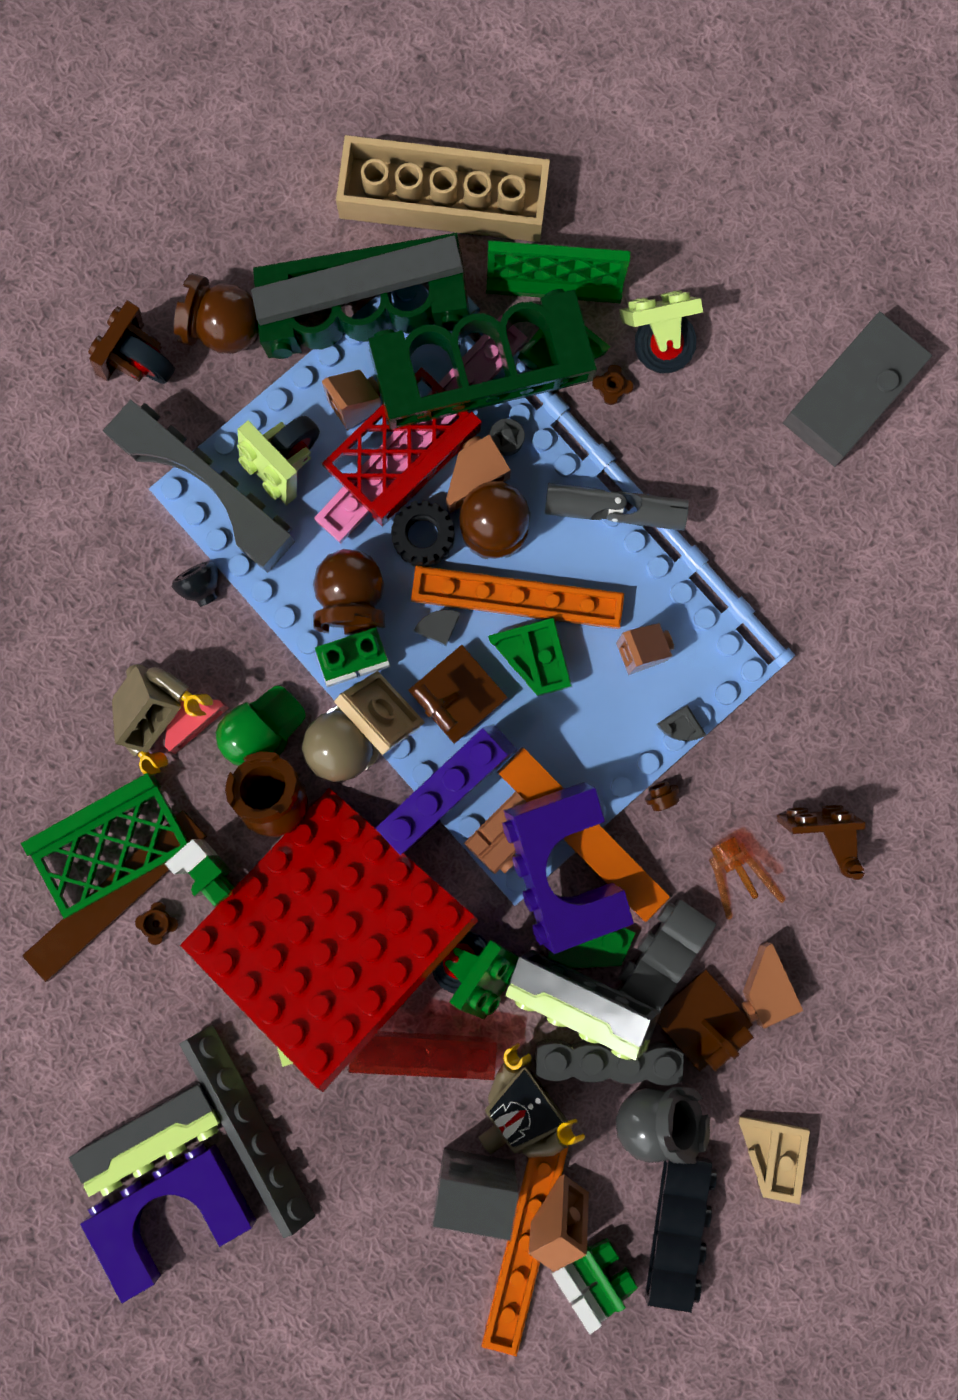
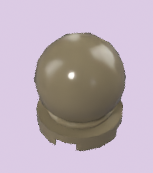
[302,706,381,782]

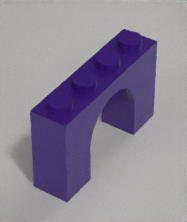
[376,724,518,855]
[502,782,634,954]
[80,1143,256,1304]

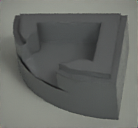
[414,610,460,646]
[656,705,706,741]

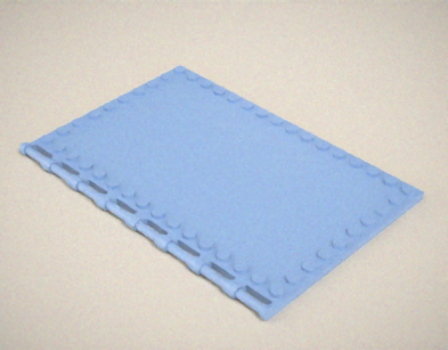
[149,284,795,906]

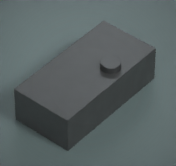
[783,311,933,467]
[432,1148,519,1241]

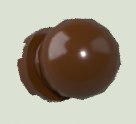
[174,273,259,354]
[459,482,531,559]
[313,549,385,635]
[225,751,308,838]

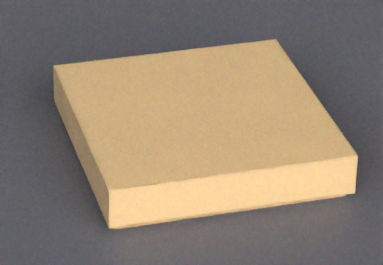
[334,671,425,755]

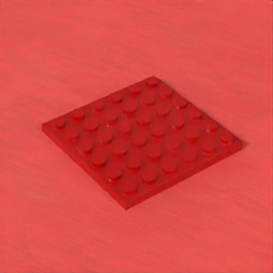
[180,788,478,1092]

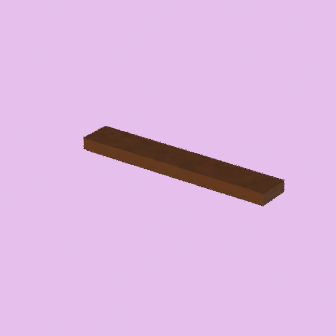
[22,810,207,982]

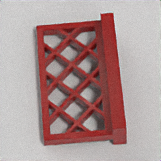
[322,367,482,527]

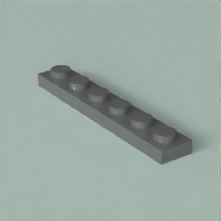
[179,1025,316,1238]

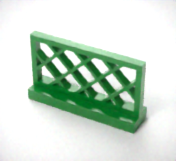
[486,241,631,304]
[21,773,189,919]

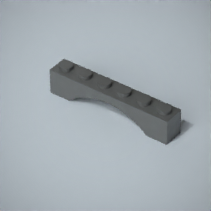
[103,399,295,573]

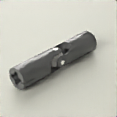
[545,483,689,531]

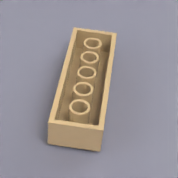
[336,135,550,242]

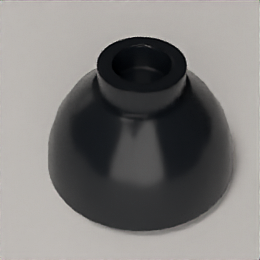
[171,561,219,607]

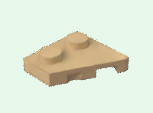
[739,1116,810,1205]

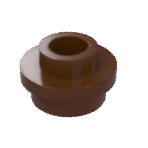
[645,781,680,811]

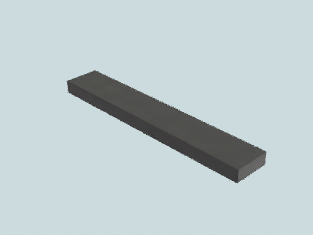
[251,235,463,326]

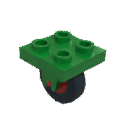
[432,931,519,1020]

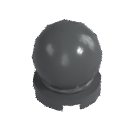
[615,1087,710,1164]

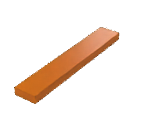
[411,566,624,629]
[497,747,670,922]
[481,1146,569,1357]

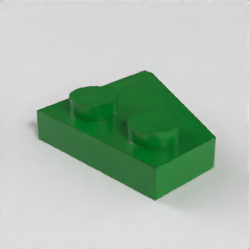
[488,618,573,696]

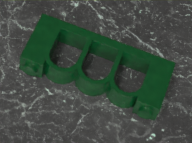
[253,233,470,359]
[368,289,597,430]

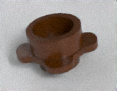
[592,365,633,405]
[135,902,178,945]

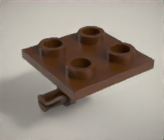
[408,645,508,744]
[777,805,866,880]
[657,969,754,1072]

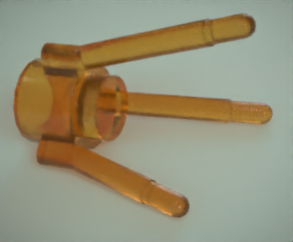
[708,837,785,920]

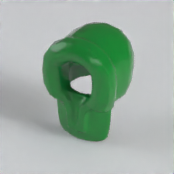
[215,686,306,766]

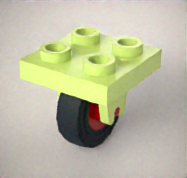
[619,290,703,373]
[237,416,320,506]

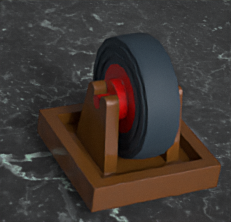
[88,300,175,384]

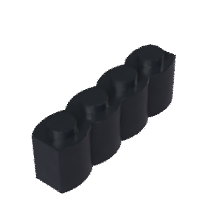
[645,1156,717,1313]

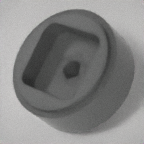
[490,418,525,456]

